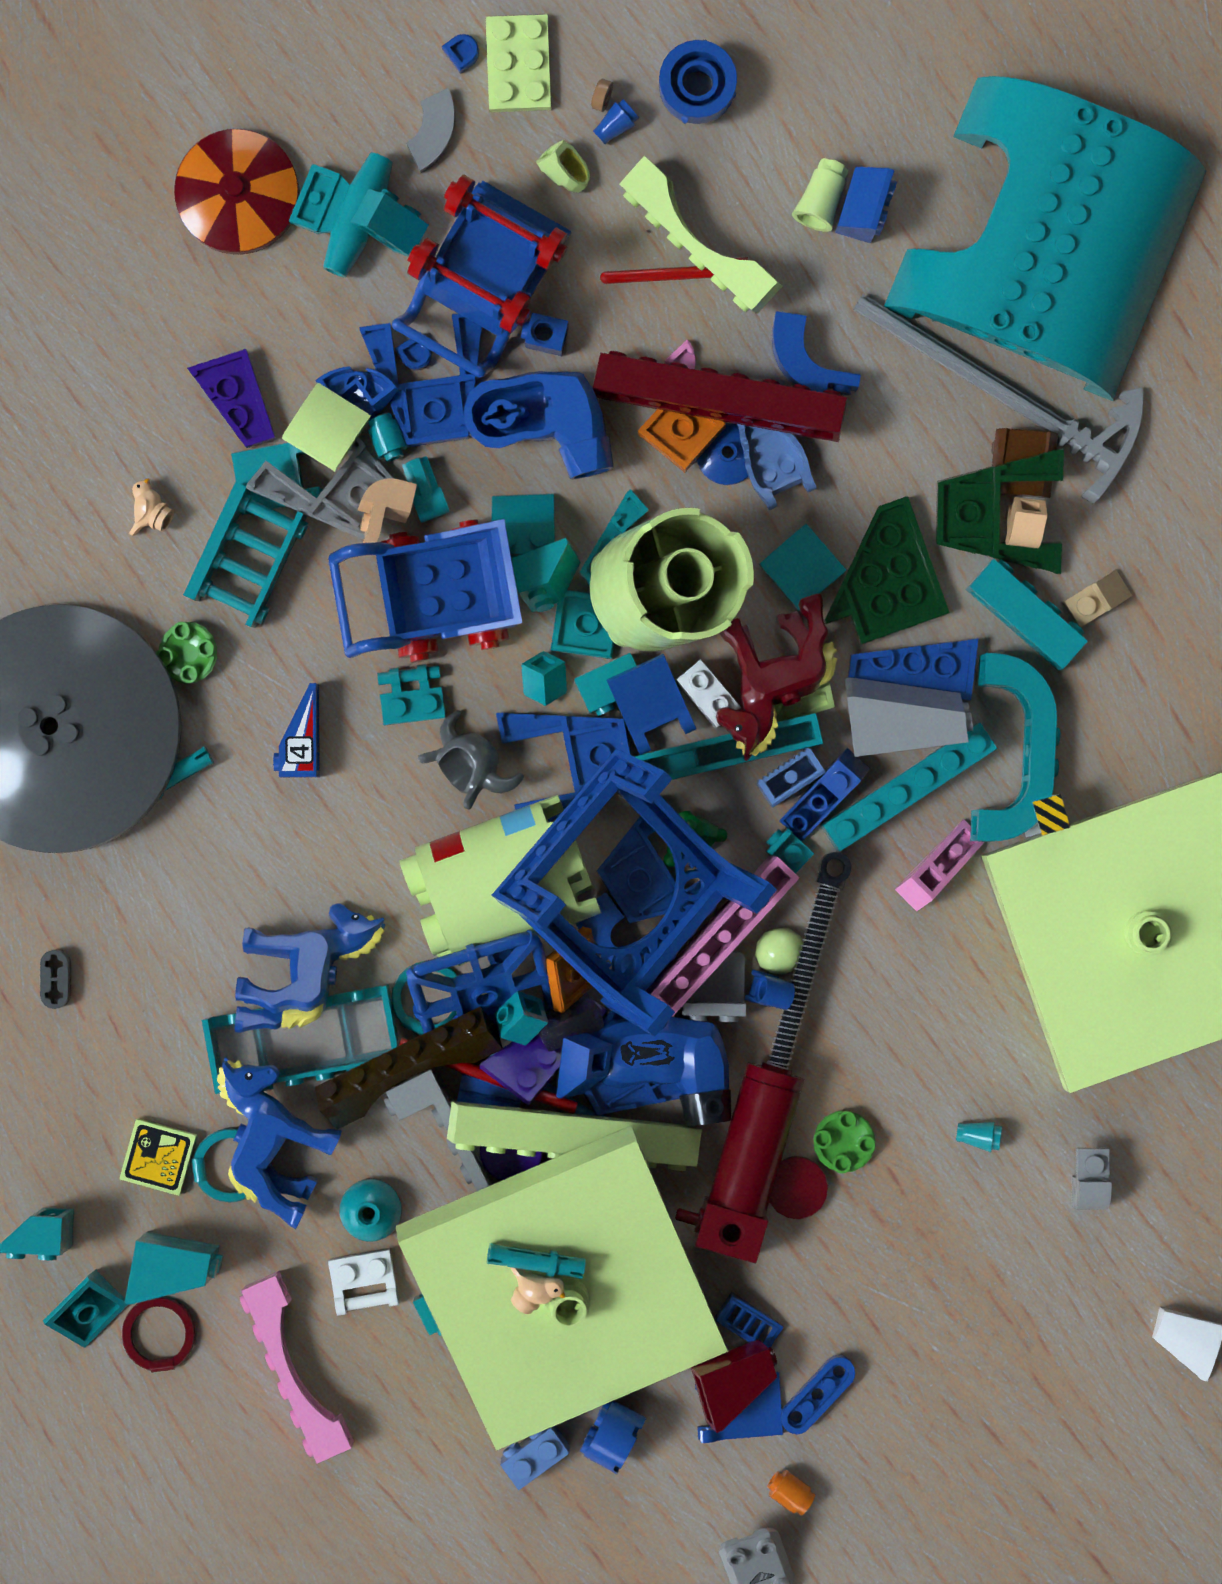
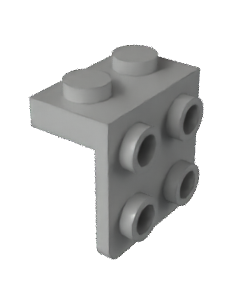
[681,952,746,1022]

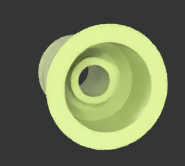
[792,158,849,232]

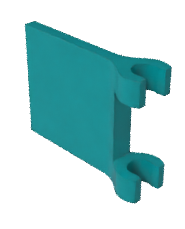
[231,443,323,515]

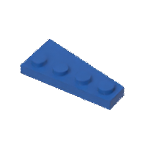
[848,638,979,701]

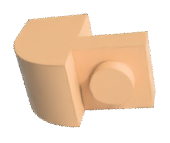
[357,478,417,543]
[1005,497,1047,549]

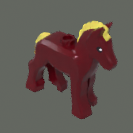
[716,593,837,761]

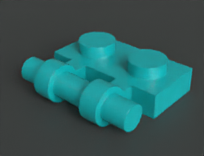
[377,664,446,726]

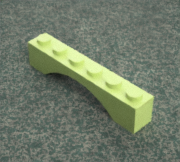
[619,156,783,314]

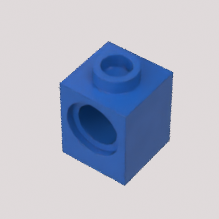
[521,313,569,356]

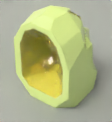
[536,140,590,193]

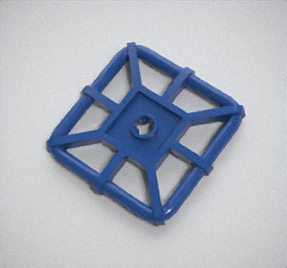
[406,930,555,1036]

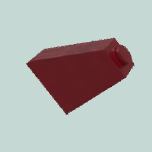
[691,1339,777,1433]

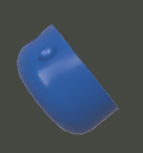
[659,40,737,124]

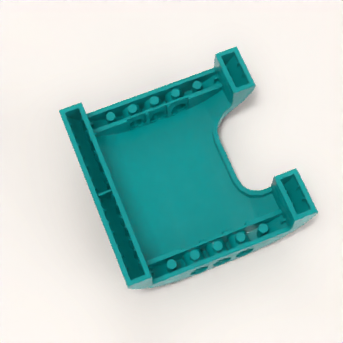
[884,76,1206,401]

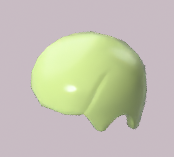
[755,927,803,975]

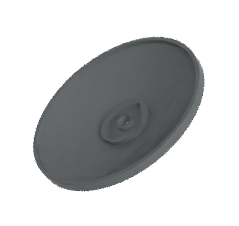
[0,604,182,854]

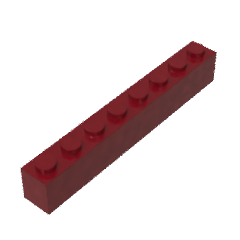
[593,351,847,442]

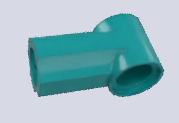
[402,456,450,523]

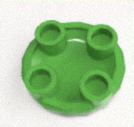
[157,622,217,683]
[813,1111,875,1173]

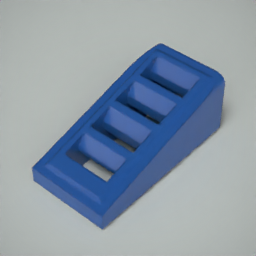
[715,1292,784,1347]

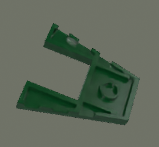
[936,448,1064,574]

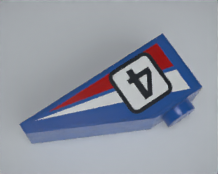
[273,683,320,778]

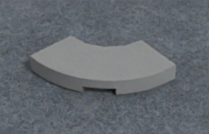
[407,88,455,173]

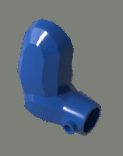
[464,371,614,480]

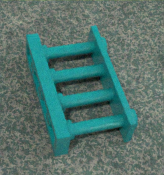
[183,482,309,628]

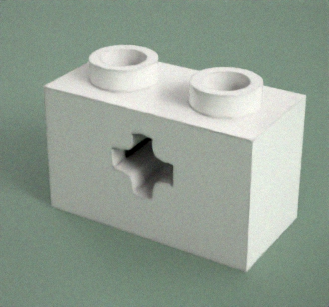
[676,659,741,729]

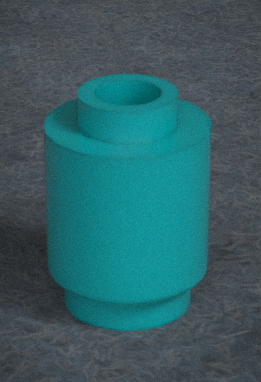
[368,413,408,462]

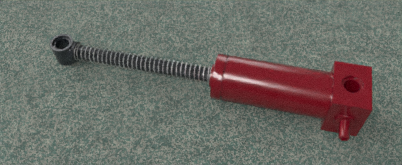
[675,852,852,1264]

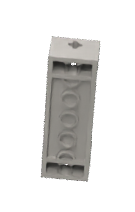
[384,1067,494,1191]

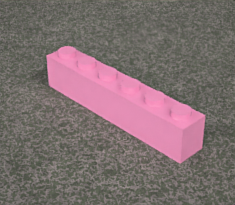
[645,855,799,1017]

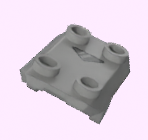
[718,1527,794,1584]

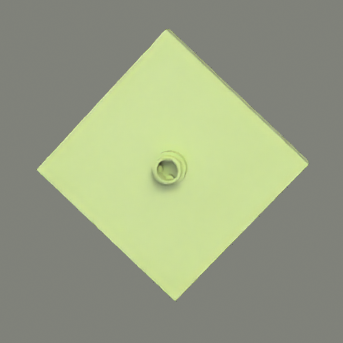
[981,772,1222,1093]
[396,1126,728,1451]

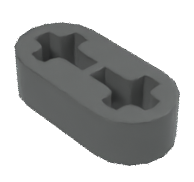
[40,949,71,1009]

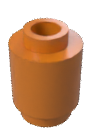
[767,1470,815,1516]

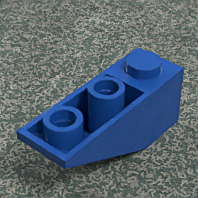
[779,748,870,842]

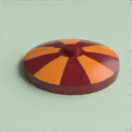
[174,129,300,255]

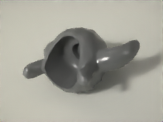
[418,710,524,809]

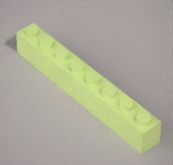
[447,1101,702,1171]

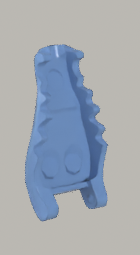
[737,424,817,510]

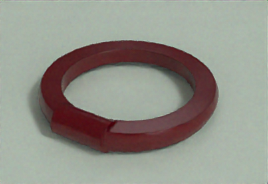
[122,1297,196,1373]

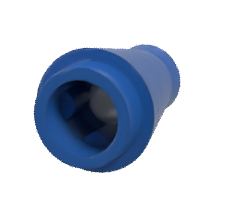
[593,99,639,144]

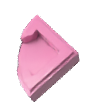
[665,339,696,369]

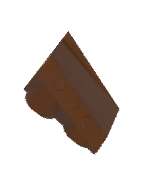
[991,428,1058,498]

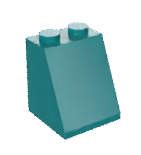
[124,1232,223,1305]

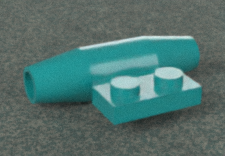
[289,152,393,278]

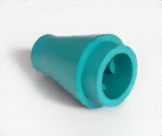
[956,1122,1002,1153]

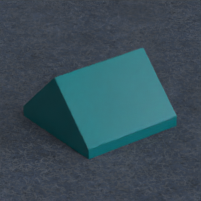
[43,1269,129,1348]

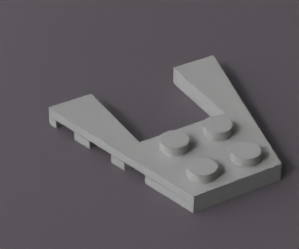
[246,437,392,539]

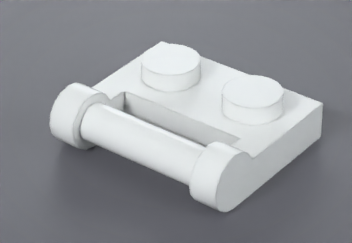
[328,1248,399,1316]

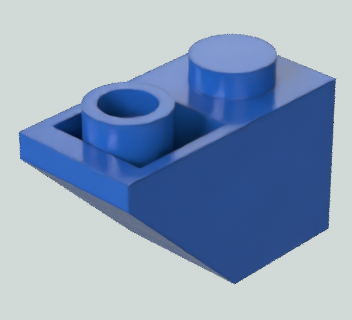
[556,1033,612,1099]

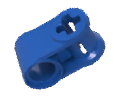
[744,969,795,1010]

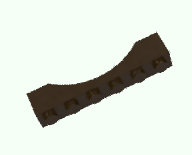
[314,1006,503,1130]

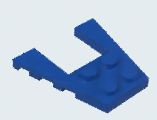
[359,314,482,447]
[496,713,632,822]

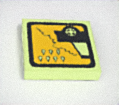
[119,1118,197,1196]

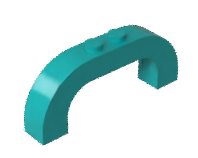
[970,653,1061,842]

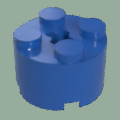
[580,1400,646,1474]

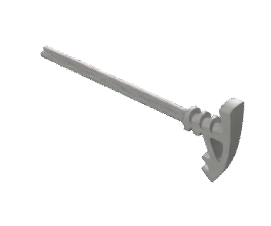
[853,294,1143,504]

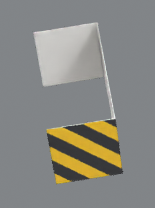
[1025,794,1070,837]

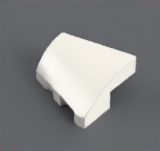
[1152,1307,1222,1381]

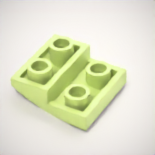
[282,383,371,471]

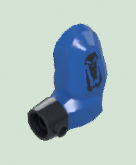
[594,1017,731,1126]

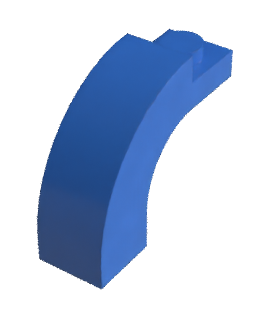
[772,311,861,395]

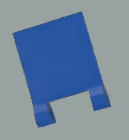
[606,654,696,755]
[695,1371,783,1443]

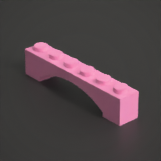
[240,1271,354,1464]

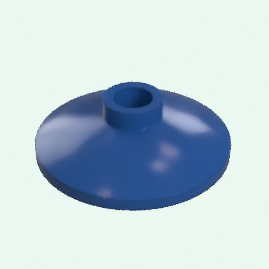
[697,423,748,485]

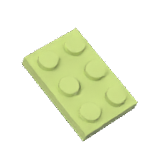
[486,14,551,112]

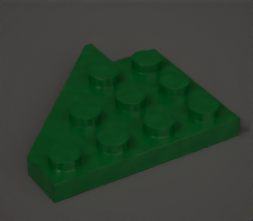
[824,496,950,645]

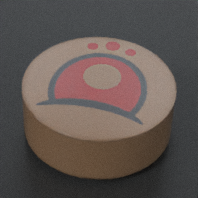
[591,78,613,112]

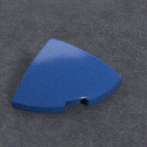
[315,366,398,424]

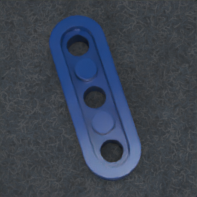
[781,1355,855,1434]

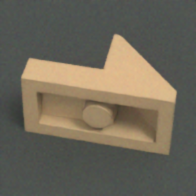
[1062,570,1132,627]

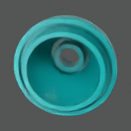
[339,1179,402,1242]

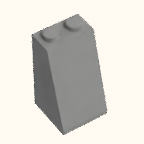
[845,678,973,757]

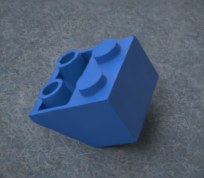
[835,167,897,243]

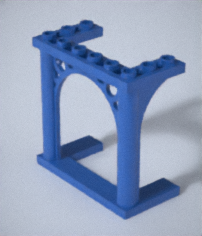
[491,749,777,1037]

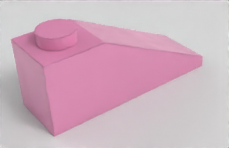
[895,819,984,911]

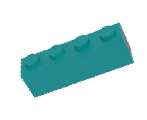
[965,559,1088,671]

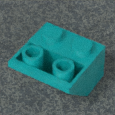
[0,1208,74,1261]

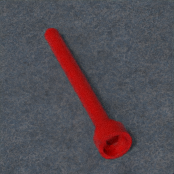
[600,257,748,284]

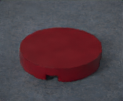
[769,1156,828,1219]

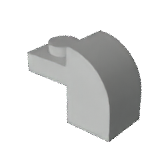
[1072,1148,1112,1210]

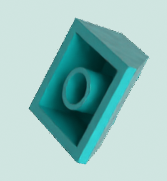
[492,494,556,558]
[512,538,581,612]

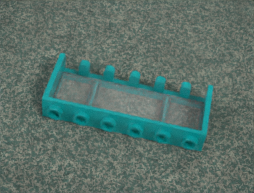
[201,984,399,1094]

